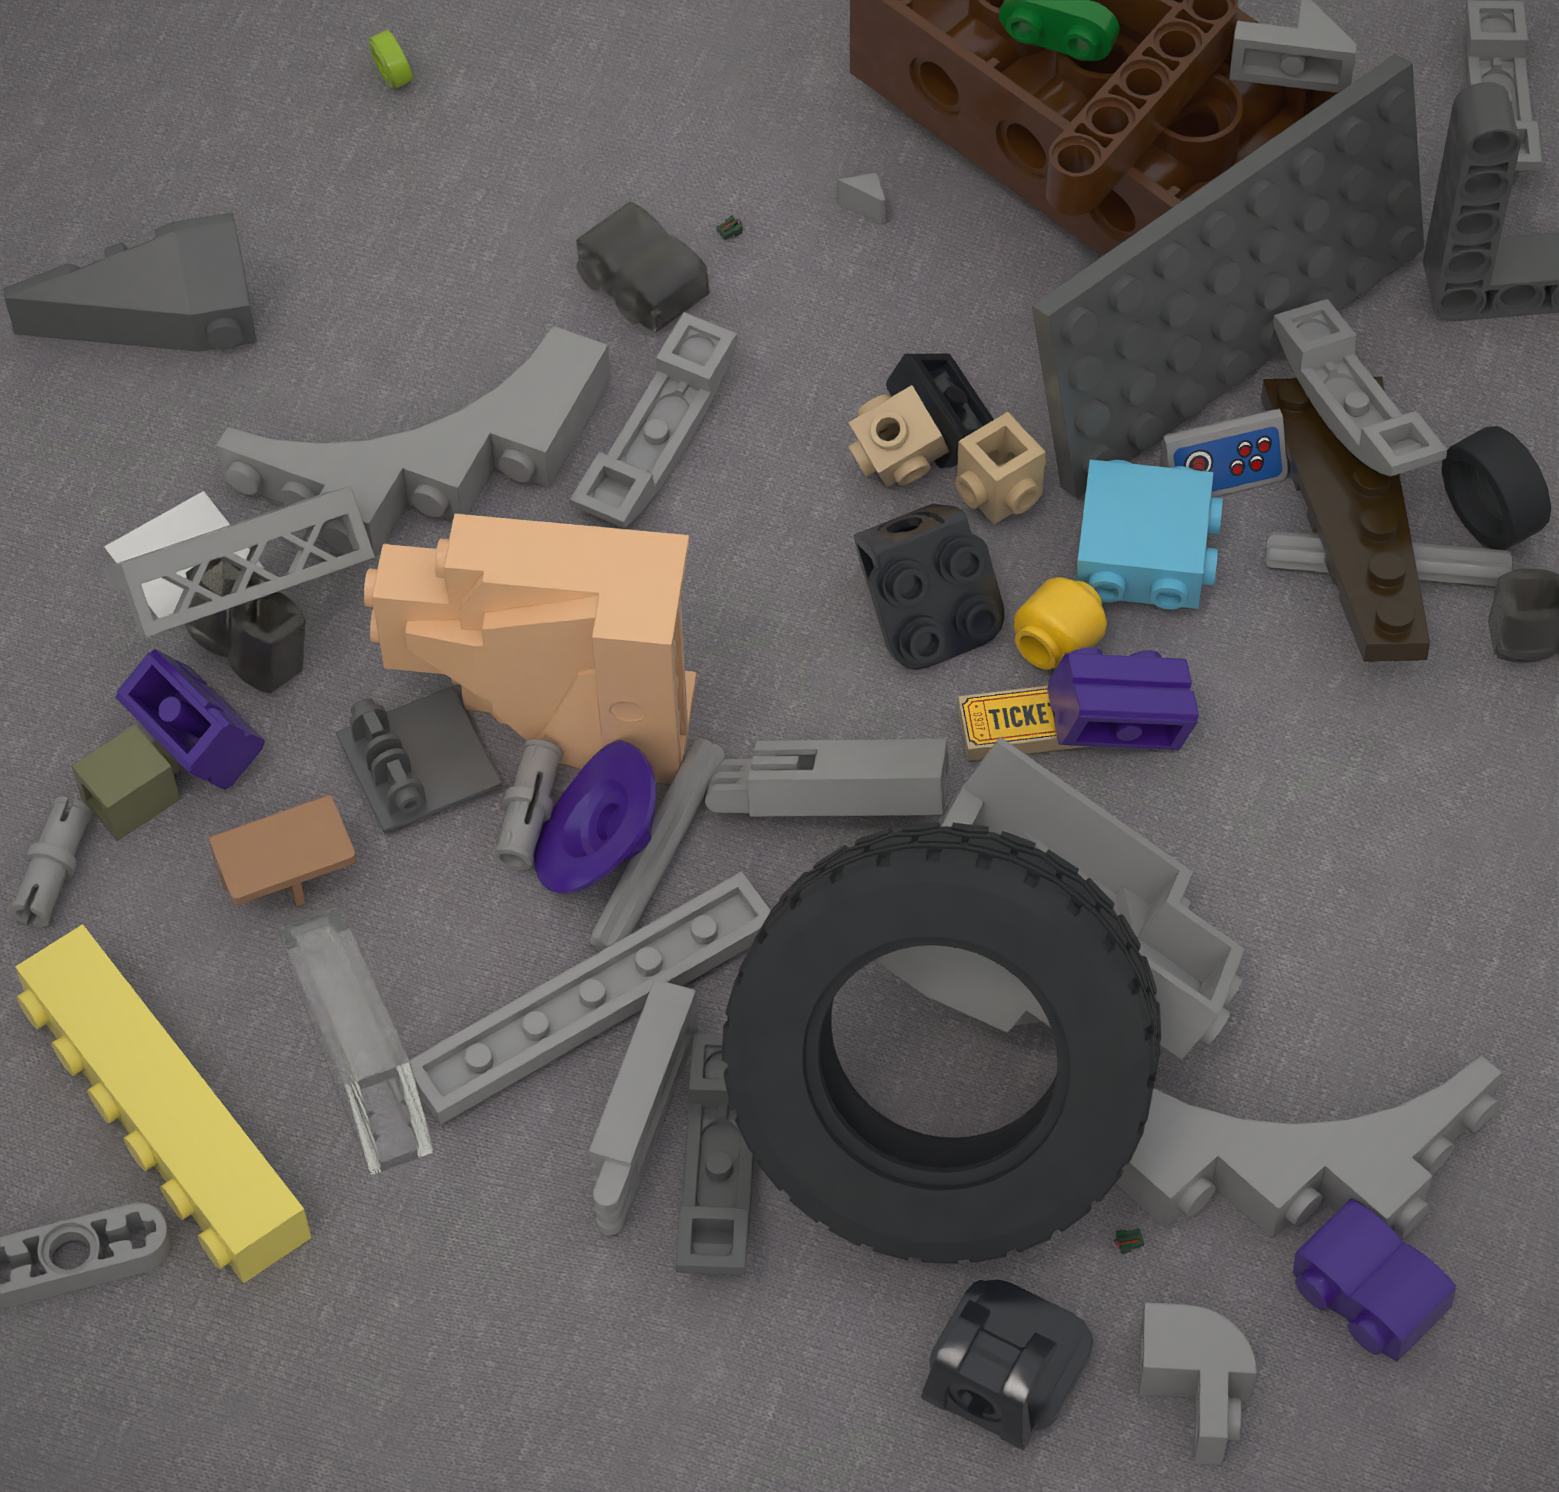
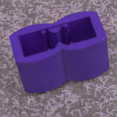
[1293,1198,1456,1362]

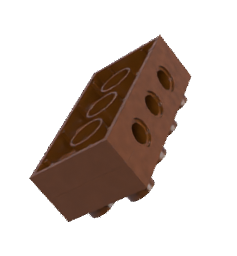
[850,0,1338,256]

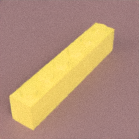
[15,924,311,1284]

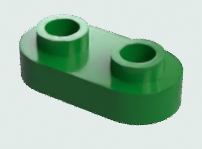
[999,0,1120,61]

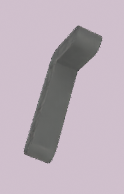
[1423,82,1559,321]

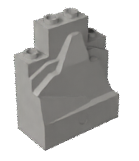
[875,737,1245,1060]

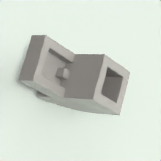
[1139,1302,1257,1465]

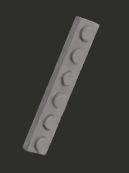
[404,871,771,1125]

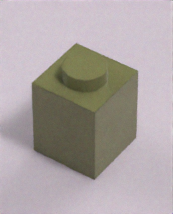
[71,724,180,841]

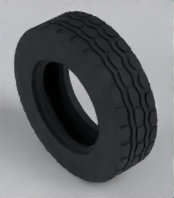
[722,822,1162,1264]

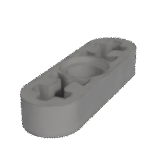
[0,1203,171,1308]

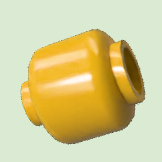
[1013,577,1107,670]

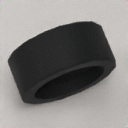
[1441,426,1552,550]

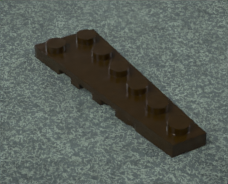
[1261,376,1430,662]

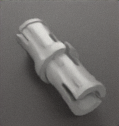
[492,739,563,871]
[9,797,93,928]

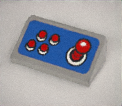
[1160,409,1288,497]

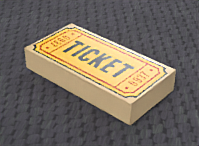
[958,685,1089,761]

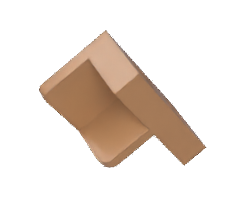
[208,794,356,907]

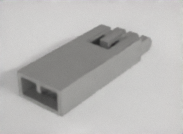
[705,739,950,817]
[588,979,698,1235]

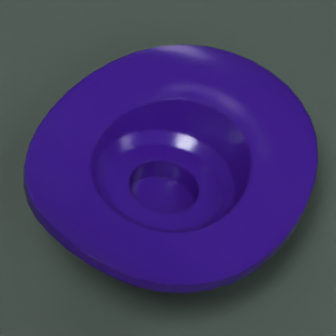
[534,741,656,894]

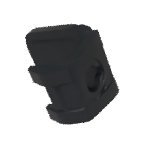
[853,503,1005,670]
[921,1279,1093,1450]

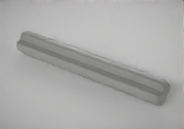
[1265,531,1513,587]
[590,738,725,952]

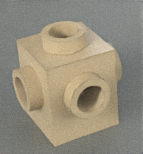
[848,385,949,488]
[955,412,1046,524]

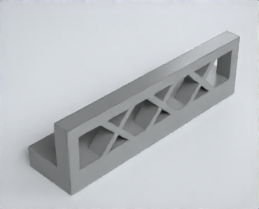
[102,486,375,638]

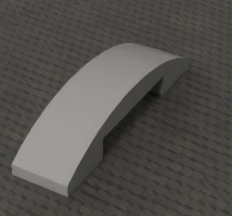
[1465,0,1542,171]
[1273,299,1447,476]
[570,312,738,528]

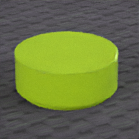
[367,29,414,90]

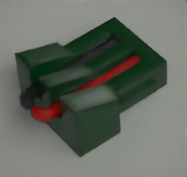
[716,215,743,240]
[1114,1228,1144,1254]

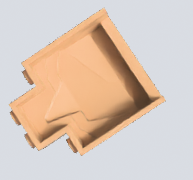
[364,514,697,784]

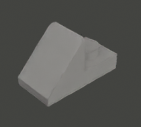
[1229,0,1357,93]

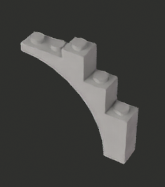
[216,326,611,559]
[1115,1055,1502,1238]

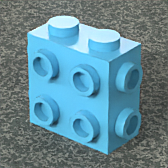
[1076,460,1223,609]

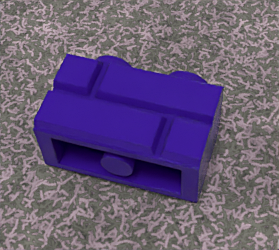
[1047,647,1199,750]
[115,649,265,790]

